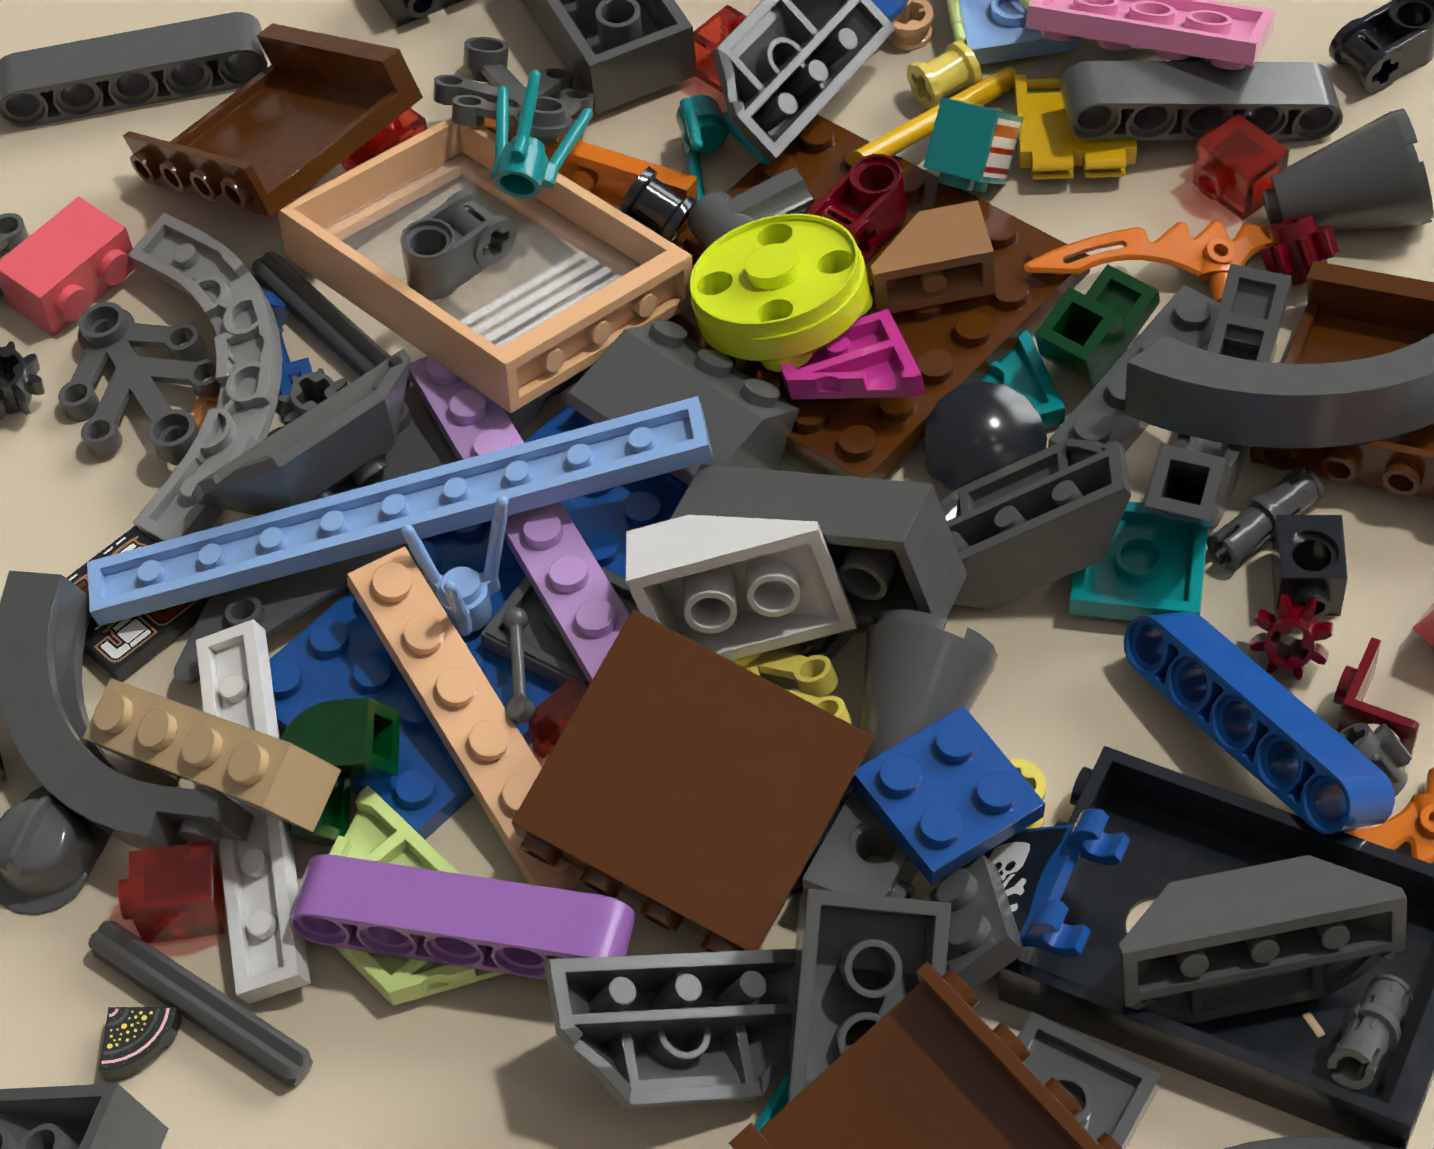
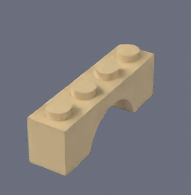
[83,678,341,832]

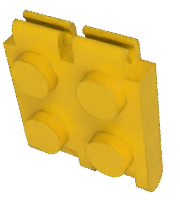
[1014,73,1137,180]

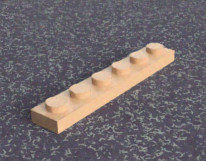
[347,546,583,890]

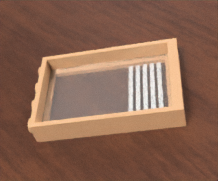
[278,116,693,413]

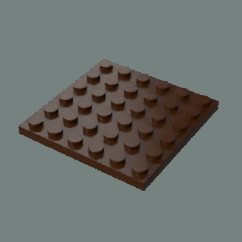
[667,114,1090,479]

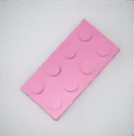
[1025,0,1276,70]

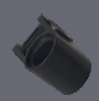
[1329,0,1434,93]
[619,166,698,242]

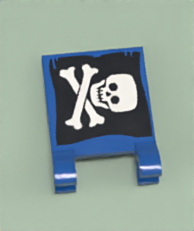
[959,809,1130,958]

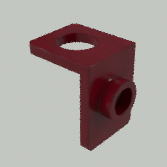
[1333,637,1420,765]

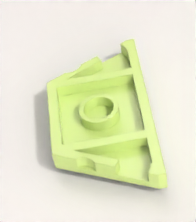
[329,786,505,1006]

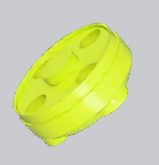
[690,214,873,372]

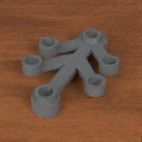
[433,37,594,144]
[58,302,221,465]

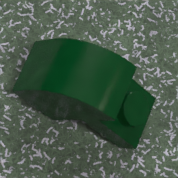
[1035,264,1160,386]
[280,697,400,847]

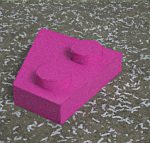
[779,309,926,400]

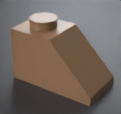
[871,200,996,314]

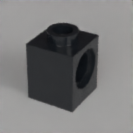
[1271,515,1348,618]

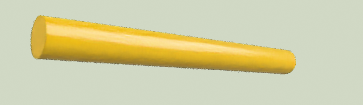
[850,67,1018,166]

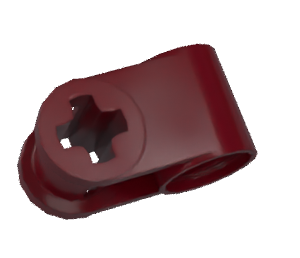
[807,154,907,263]

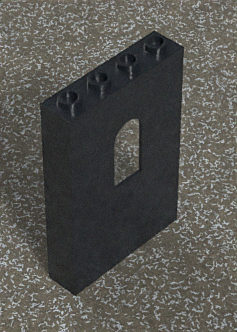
[998,746,1434,1149]

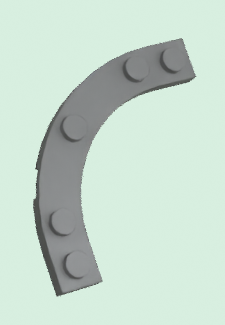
[128,212,282,543]

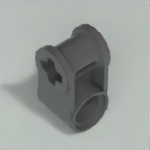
[400,190,517,300]

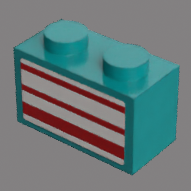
[923,97,1024,192]

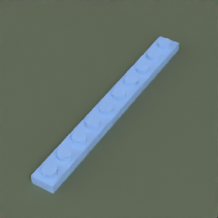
[87,396,714,626]

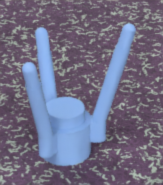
[401,496,509,636]

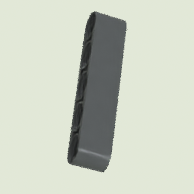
[0,12,268,127]
[1059,61,1343,141]

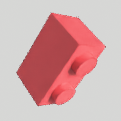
[0,196,137,336]

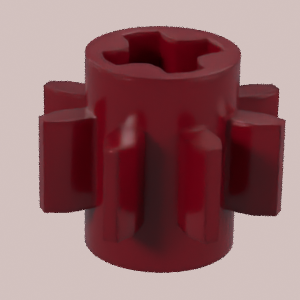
[1259,214,1340,286]
[1250,594,1334,680]

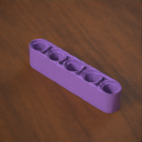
[289,854,636,980]

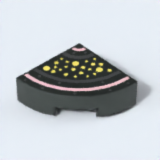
[99,1007,182,1081]

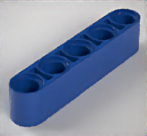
[1124,612,1395,834]

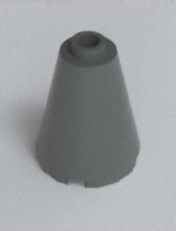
[1261,108,1434,231]
[861,609,998,763]

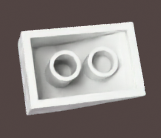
[626,515,857,661]

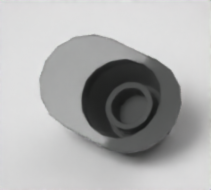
[0,786,112,915]

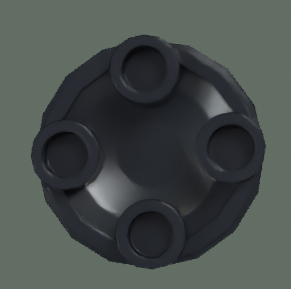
[923,381,1047,492]

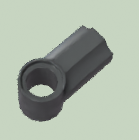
[687,168,814,249]

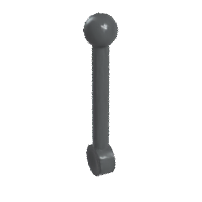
[502,607,535,724]

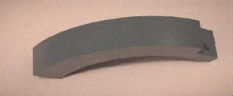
[1145,264,1291,529]
[1125,333,1434,448]
[0,570,254,860]

